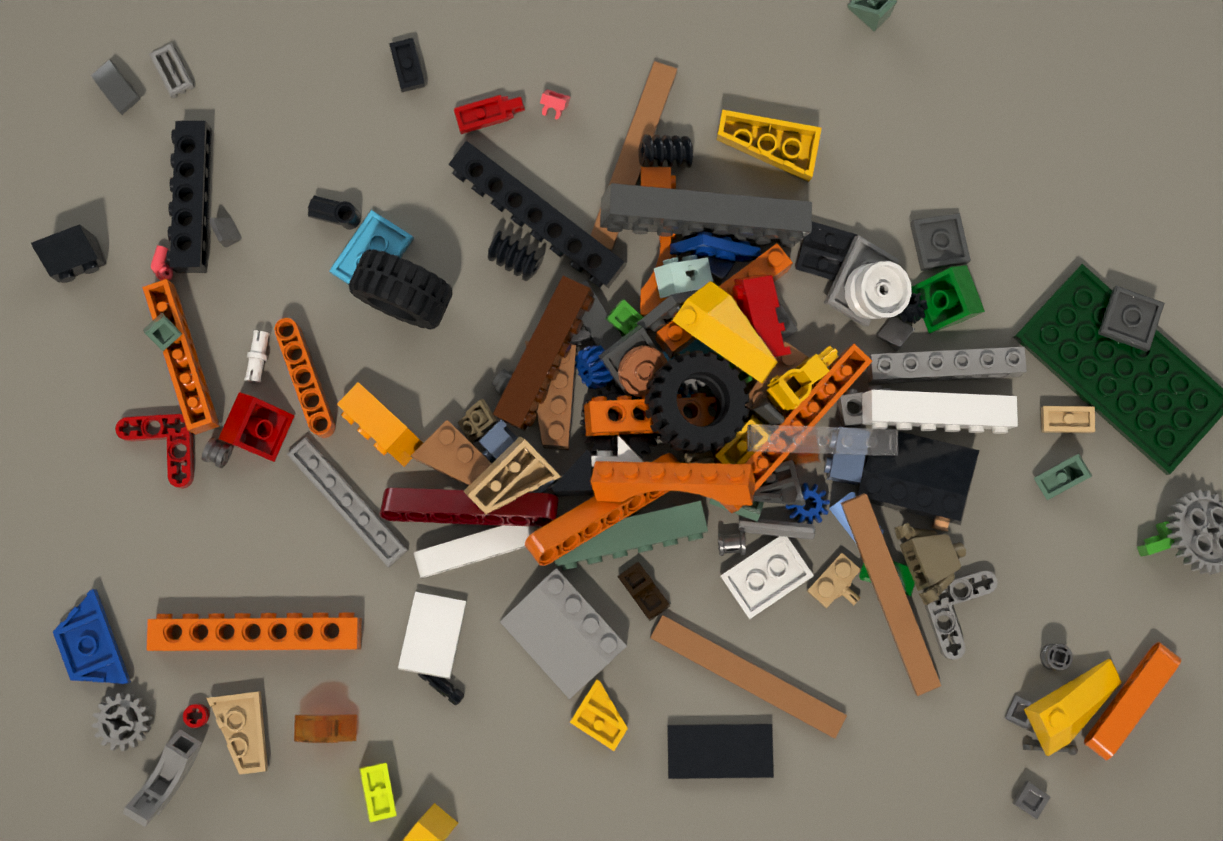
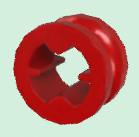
[183,704,210,728]

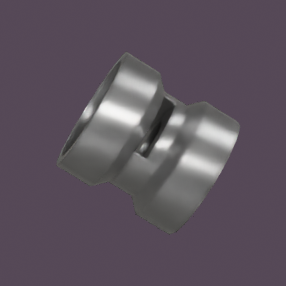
[1040,644,1073,670]

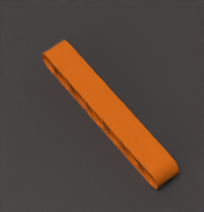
[525,453,680,566]

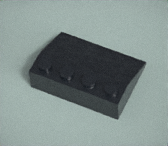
[857,429,980,525]

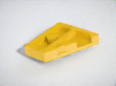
[570,679,628,751]

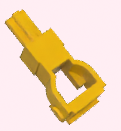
[767,346,839,411]

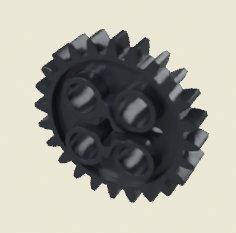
[580,383,661,459]

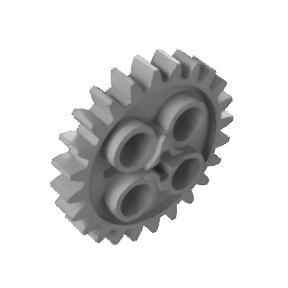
[1166,490,1223,575]

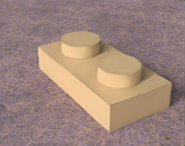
[1041,406,1095,433]

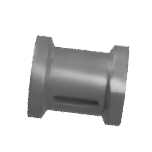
[718,532,746,556]

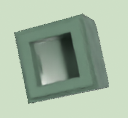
[143,313,182,351]

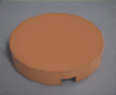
[618,345,668,397]

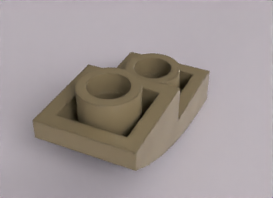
[458,399,497,443]

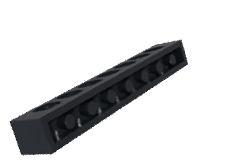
[448,140,627,288]

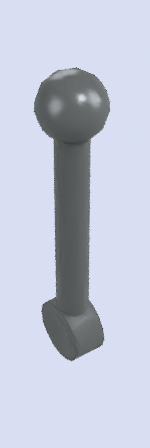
[1023,744,1078,755]

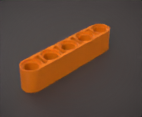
[274,318,336,438]
[1084,642,1182,760]

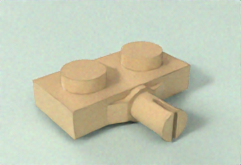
[807,553,861,609]

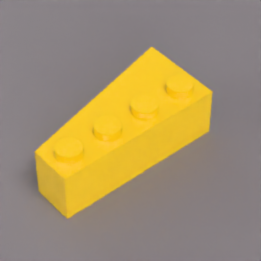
[716,109,822,182]

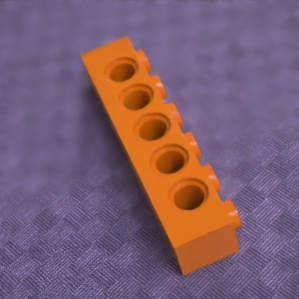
[142,279,220,435]
[584,393,717,436]

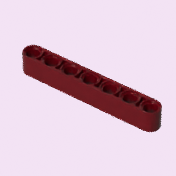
[380,488,559,527]

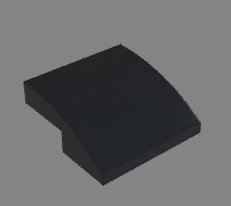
[795,221,858,281]

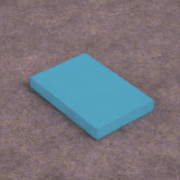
[329,210,414,284]

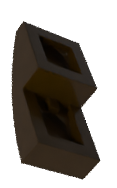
[617,562,670,621]

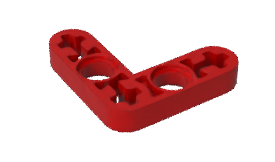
[115,414,194,489]

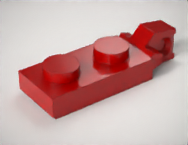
[454,95,525,134]

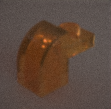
[294,714,357,743]

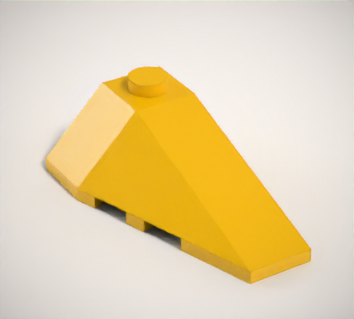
[1024,659,1122,756]

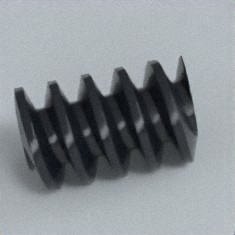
[638,134,693,168]
[488,230,544,281]

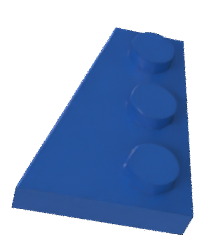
[670,232,761,262]

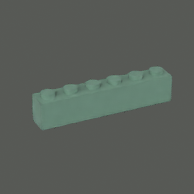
[555,501,708,571]

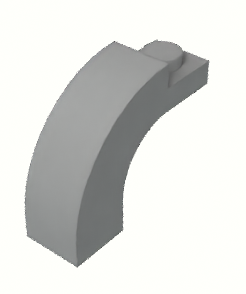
[123,730,202,827]

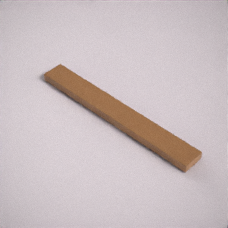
[591,61,677,251]
[840,493,941,696]
[650,615,847,739]

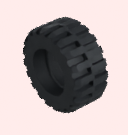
[348,249,453,330]
[645,351,750,454]

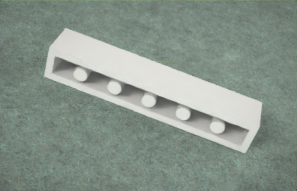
[862,390,1018,434]

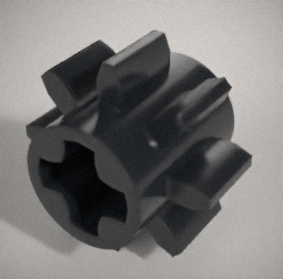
[898,293,928,324]

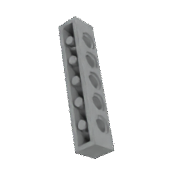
[867,347,1027,385]

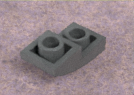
[91,59,140,115]

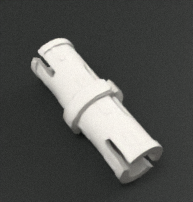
[244,330,270,383]

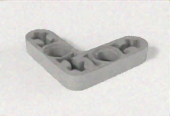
[924,571,998,660]

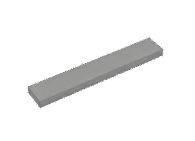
[287,437,408,567]

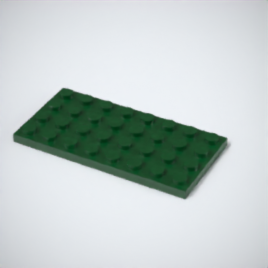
[1013,264,1223,475]

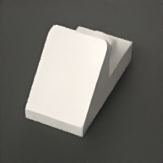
[591,435,644,467]

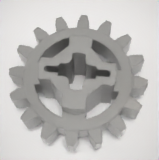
[92,693,152,751]

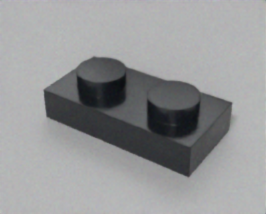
[389,38,426,93]

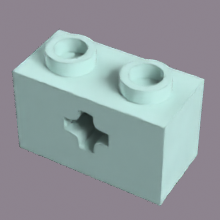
[654,255,713,298]

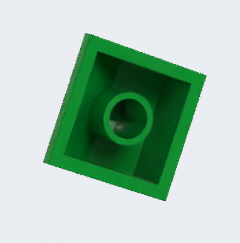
[911,265,985,333]

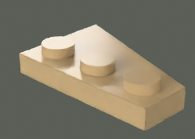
[206,691,268,775]

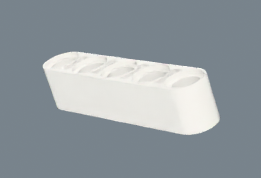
[413,526,538,578]

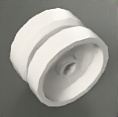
[845,261,912,319]

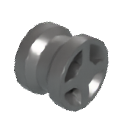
[201,437,233,469]

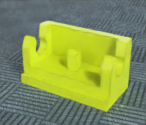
[359,763,397,822]

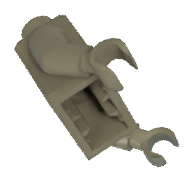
[894,523,966,605]

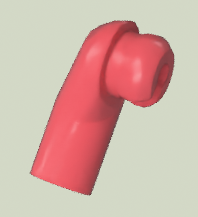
[151,245,173,281]

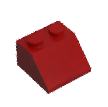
[218,392,295,462]

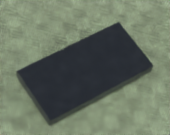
[667,724,774,779]

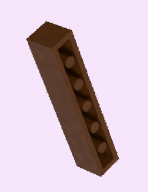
[493,276,595,432]

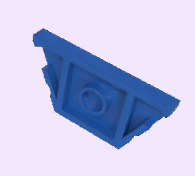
[53,589,131,684]

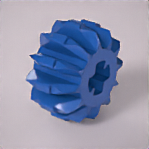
[575,345,613,389]
[785,482,830,524]

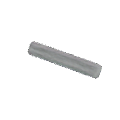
[739,517,816,540]

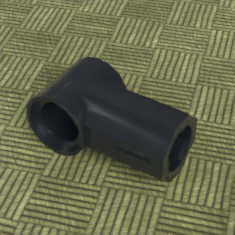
[308,195,361,230]

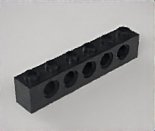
[166,121,212,273]

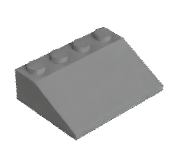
[500,568,627,699]

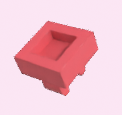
[540,89,570,120]

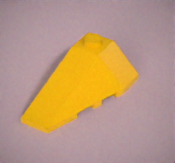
[672,281,778,383]

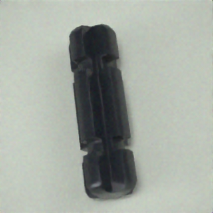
[418,673,465,705]

